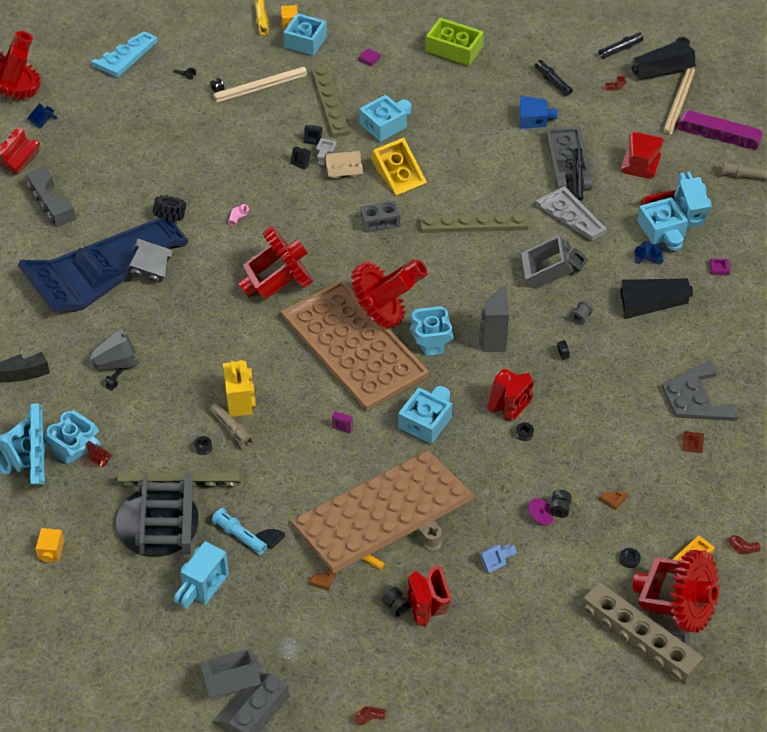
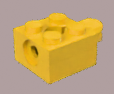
[223,360,256,417]

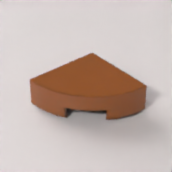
[599,491,628,510]
[309,570,336,591]

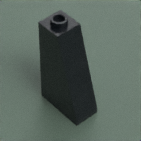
[631,39,696,80]
[620,278,693,319]

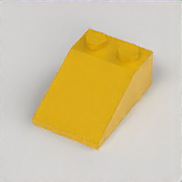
[370,138,427,196]

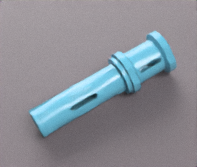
[211,508,267,556]

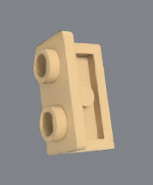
[326,151,363,178]

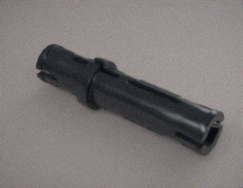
[598,32,644,60]
[534,60,573,97]
[570,148,584,200]

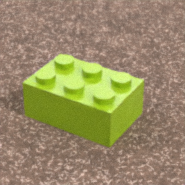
[425,18,484,66]

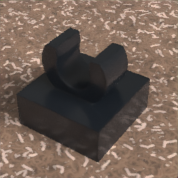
[304,125,323,145]
[290,146,311,170]

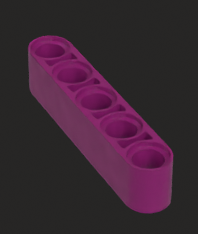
[678,110,763,150]

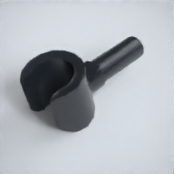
[174,68,196,80]
[105,368,123,391]

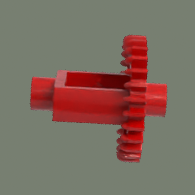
[0,31,41,100]
[238,225,313,300]
[351,259,428,329]
[632,550,720,633]

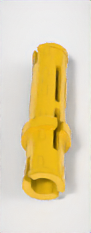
[254,0,269,35]

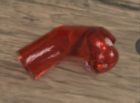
[605,75,627,91]
[729,535,760,555]
[354,706,386,726]

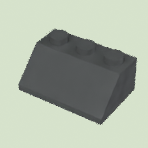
[479,286,509,352]
[213,673,289,732]

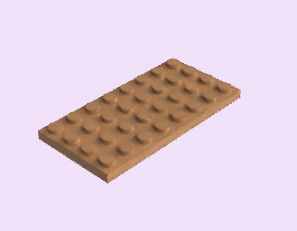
[281,280,429,411]
[291,450,474,574]

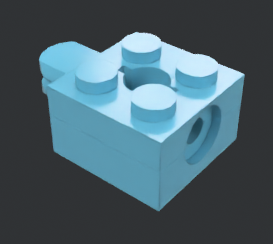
[359,95,411,142]
[673,171,712,228]
[637,197,688,251]
[398,386,452,444]
[174,541,229,609]

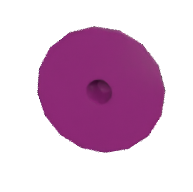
[528,498,553,525]

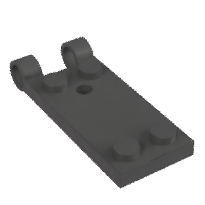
[546,127,593,190]

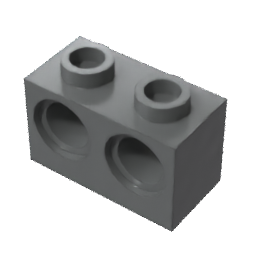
[360,201,400,233]

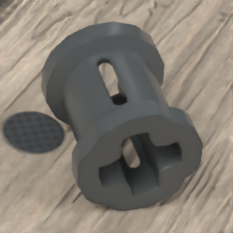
[570,301,593,325]

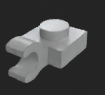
[316,138,337,166]

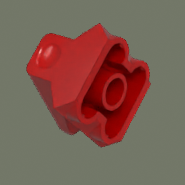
[0,127,40,175]
[621,132,664,179]
[487,369,535,421]
[407,566,451,627]

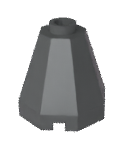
[90,328,139,370]

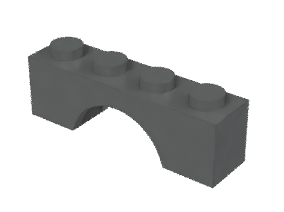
[25,166,76,228]

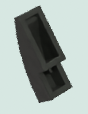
[0,352,50,383]

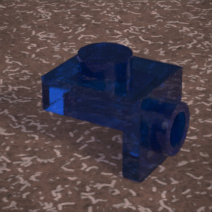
[27,103,58,129]
[634,240,664,264]

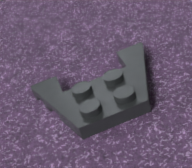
[662,360,738,421]

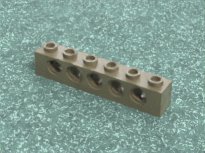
[582,582,704,685]

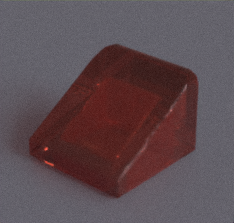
[682,431,704,453]
[86,441,112,467]

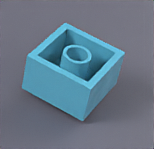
[283,13,327,56]

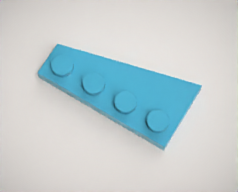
[91,32,158,78]
[28,404,45,486]

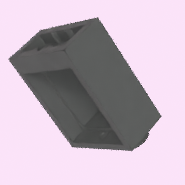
[521,235,573,289]
[199,648,263,698]

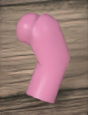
[228,204,249,226]

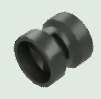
[549,490,572,518]
[382,587,411,617]

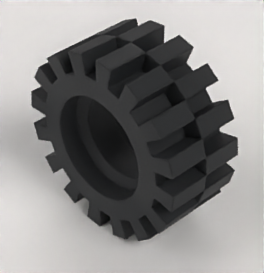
[153,195,187,222]

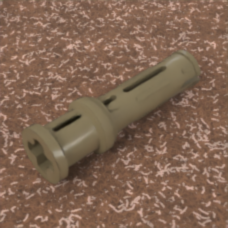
[721,160,767,181]
[209,403,256,450]

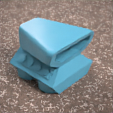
[410,306,454,356]
[43,410,101,464]
[0,418,46,474]

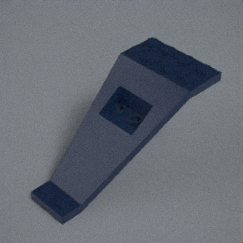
[18,219,188,311]

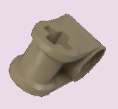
[415,520,442,551]

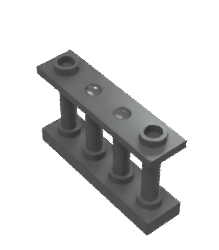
[135,472,193,555]

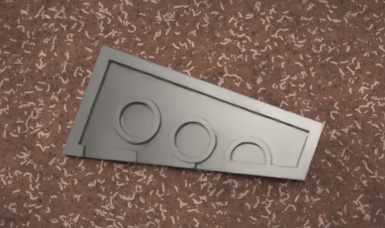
[536,186,607,241]

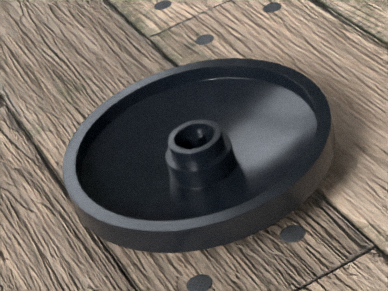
[116,491,199,557]

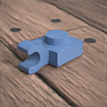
[479,544,517,573]

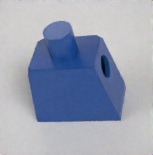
[519,96,557,129]

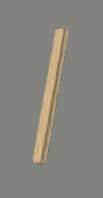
[214,67,307,102]
[663,68,695,135]

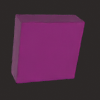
[358,48,381,67]
[709,258,730,276]
[332,411,353,433]

